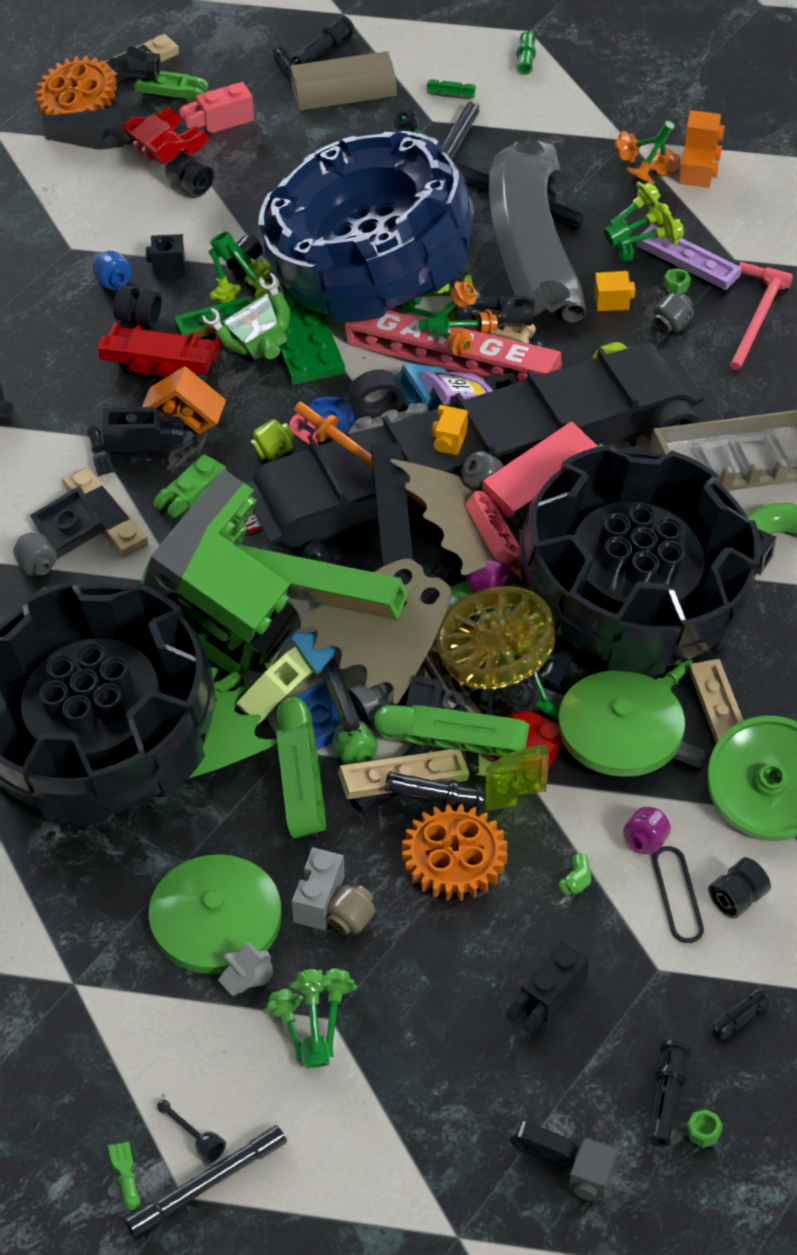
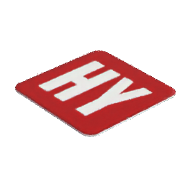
[245,512,262,535]

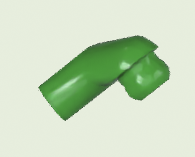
[559,853,591,896]

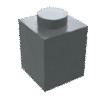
[569,1138,619,1202]

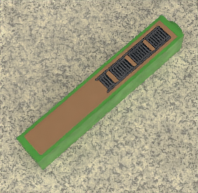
[237,545,408,620]

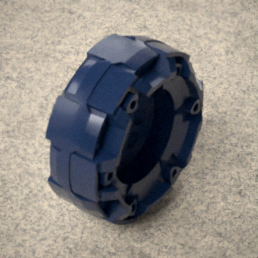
[259,131,476,322]

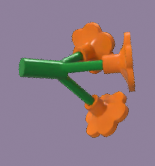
[615,121,681,185]

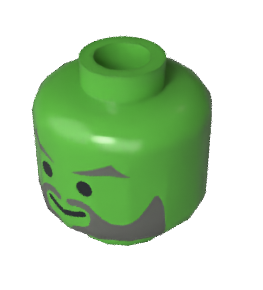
[332,721,378,765]

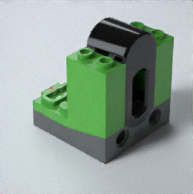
[143,469,301,674]

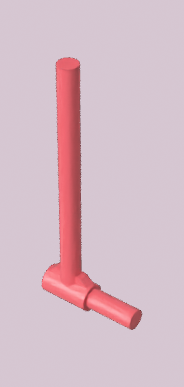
[730,262,793,370]

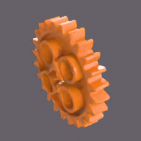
[35,56,117,116]
[402,804,507,901]

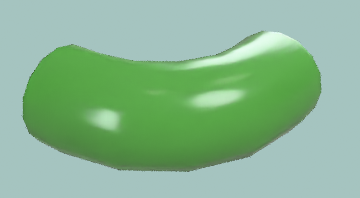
[747,503,797,535]

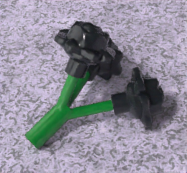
[479,647,559,722]

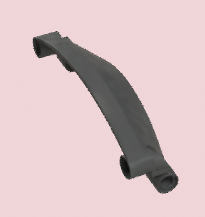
[489,140,586,322]

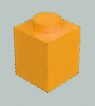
[594,271,635,311]

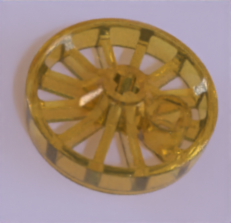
[436,586,555,688]

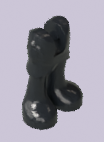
[457,281,535,328]

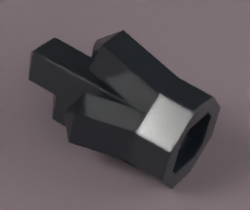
[108,46,161,79]

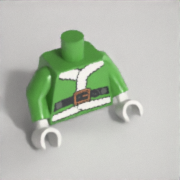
[203,273,291,359]

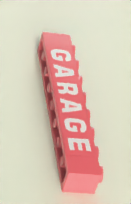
[345,311,562,383]

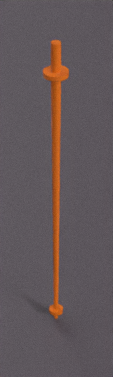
[294,401,522,579]

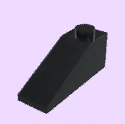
[42,108,124,150]

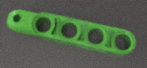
[277,697,326,839]
[374,705,530,758]

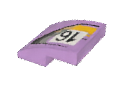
[419,372,493,405]

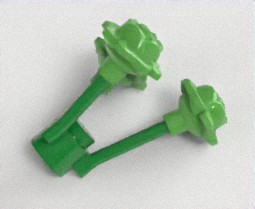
[263,968,357,1068]

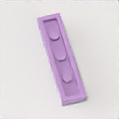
[637,224,741,290]

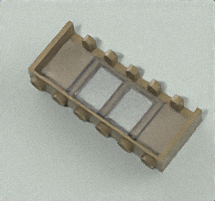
[648,410,797,491]

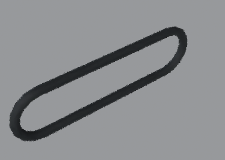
[653,846,704,943]

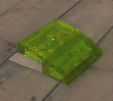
[485,744,549,810]

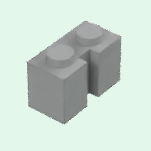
[292,847,345,930]

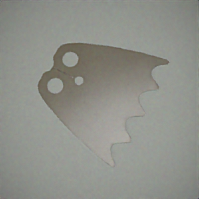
[390,459,520,575]
[292,559,451,704]

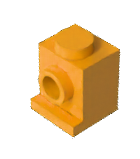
[431,405,468,455]

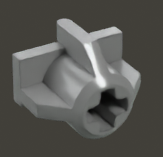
[218,942,273,996]

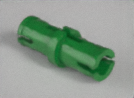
[516,31,536,75]

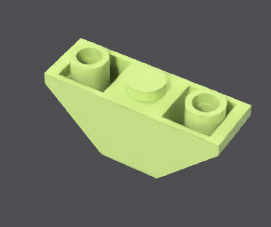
[236,646,315,726]

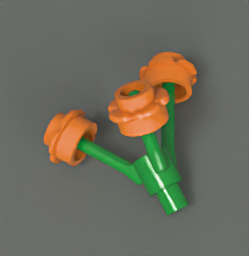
[418,282,497,356]

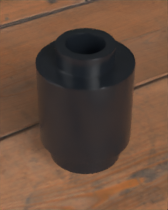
[226,235,263,274]

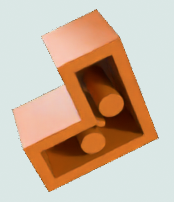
[679,110,725,188]
[142,366,226,435]

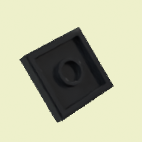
[30,485,107,560]

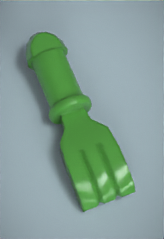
[656,660,693,691]
[108,1142,141,1212]

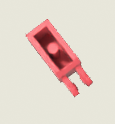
[179,82,254,133]

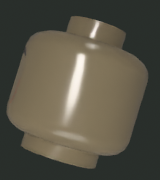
[327,885,375,935]

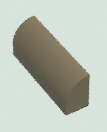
[291,51,397,111]

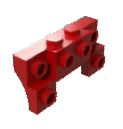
[121,107,210,165]
[98,322,221,377]

